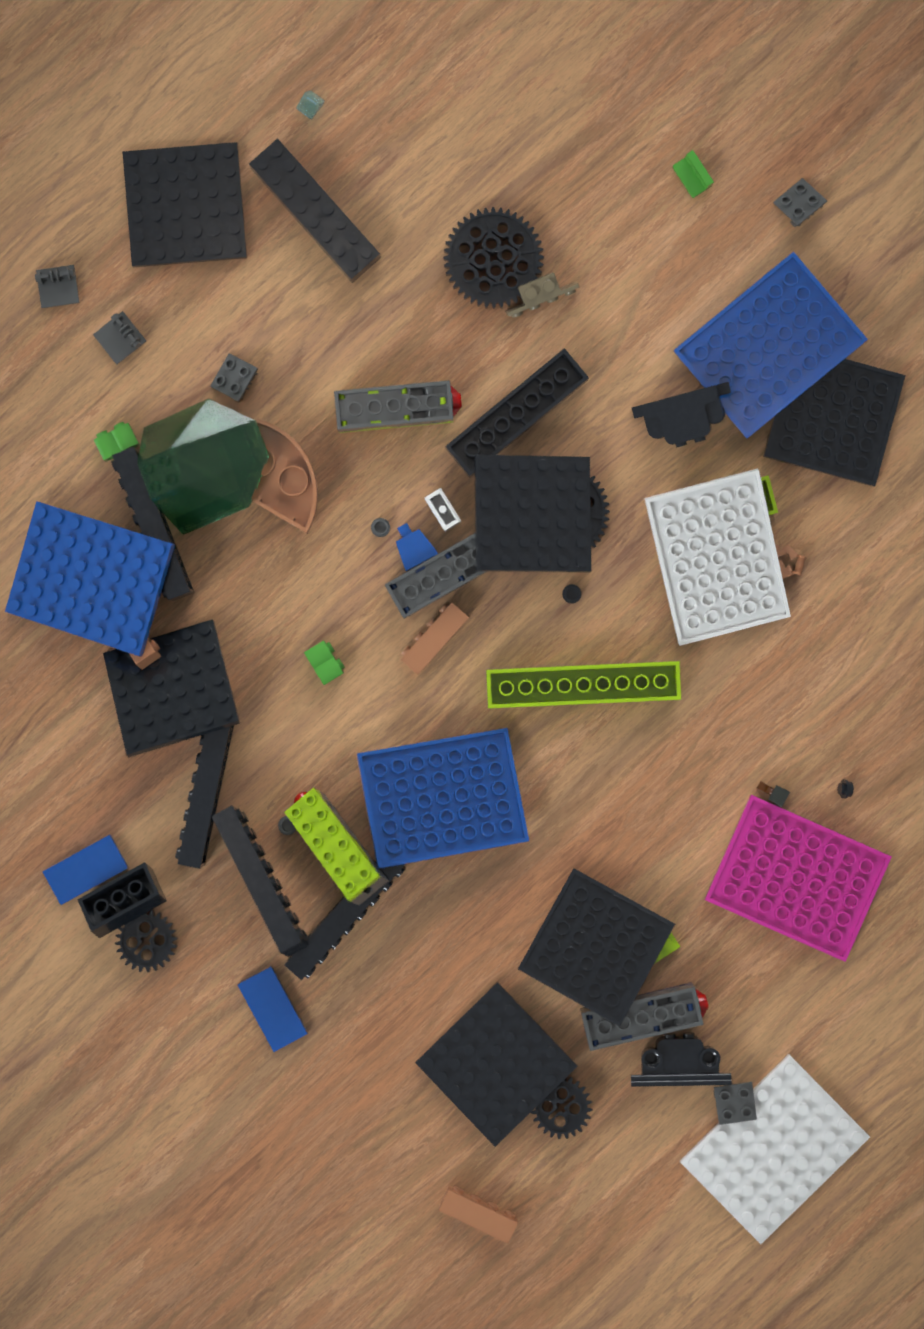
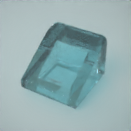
[296,90,325,119]

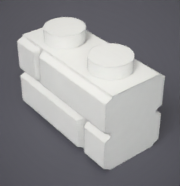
[424,488,461,532]

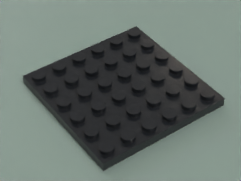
[122,142,247,267]
[763,359,906,487]
[474,455,592,573]
[103,619,240,758]
[518,868,675,1027]
[415,982,578,1147]

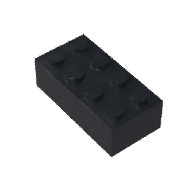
[77,862,167,938]

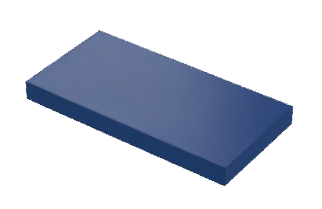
[43,834,129,905]
[238,966,308,1052]

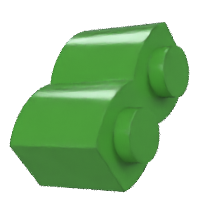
[94,422,140,462]
[304,641,345,685]

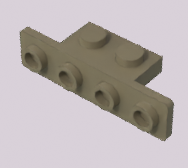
[505,272,579,318]

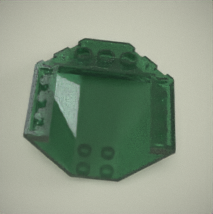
[137,399,269,535]

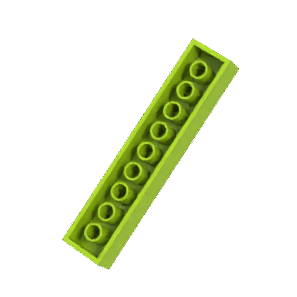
[486,661,681,708]

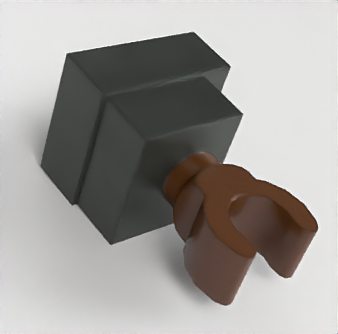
[757,782,790,807]

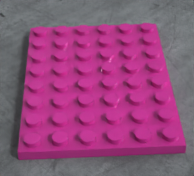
[704,794,892,962]

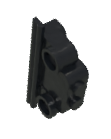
[632,382,731,448]
[631,1032,732,1087]

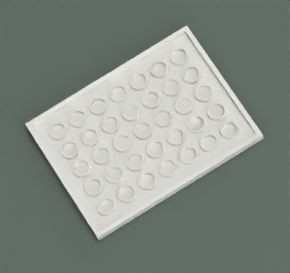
[644,469,791,646]
[680,1054,870,1244]

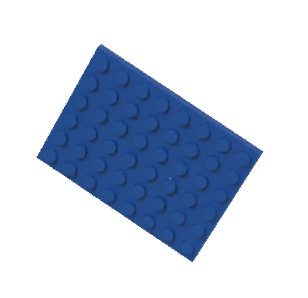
[674,251,868,439]
[5,501,175,656]
[357,728,529,869]

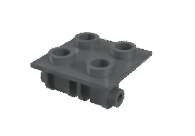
[773,178,827,227]
[35,265,80,308]
[93,311,146,365]
[210,353,258,402]
[713,1082,757,1125]

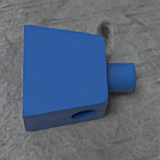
[396,523,438,572]

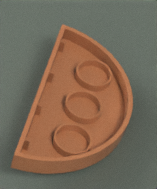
[173,417,318,534]

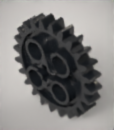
[115,910,178,972]
[531,1077,593,1139]

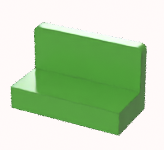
[672,150,714,198]

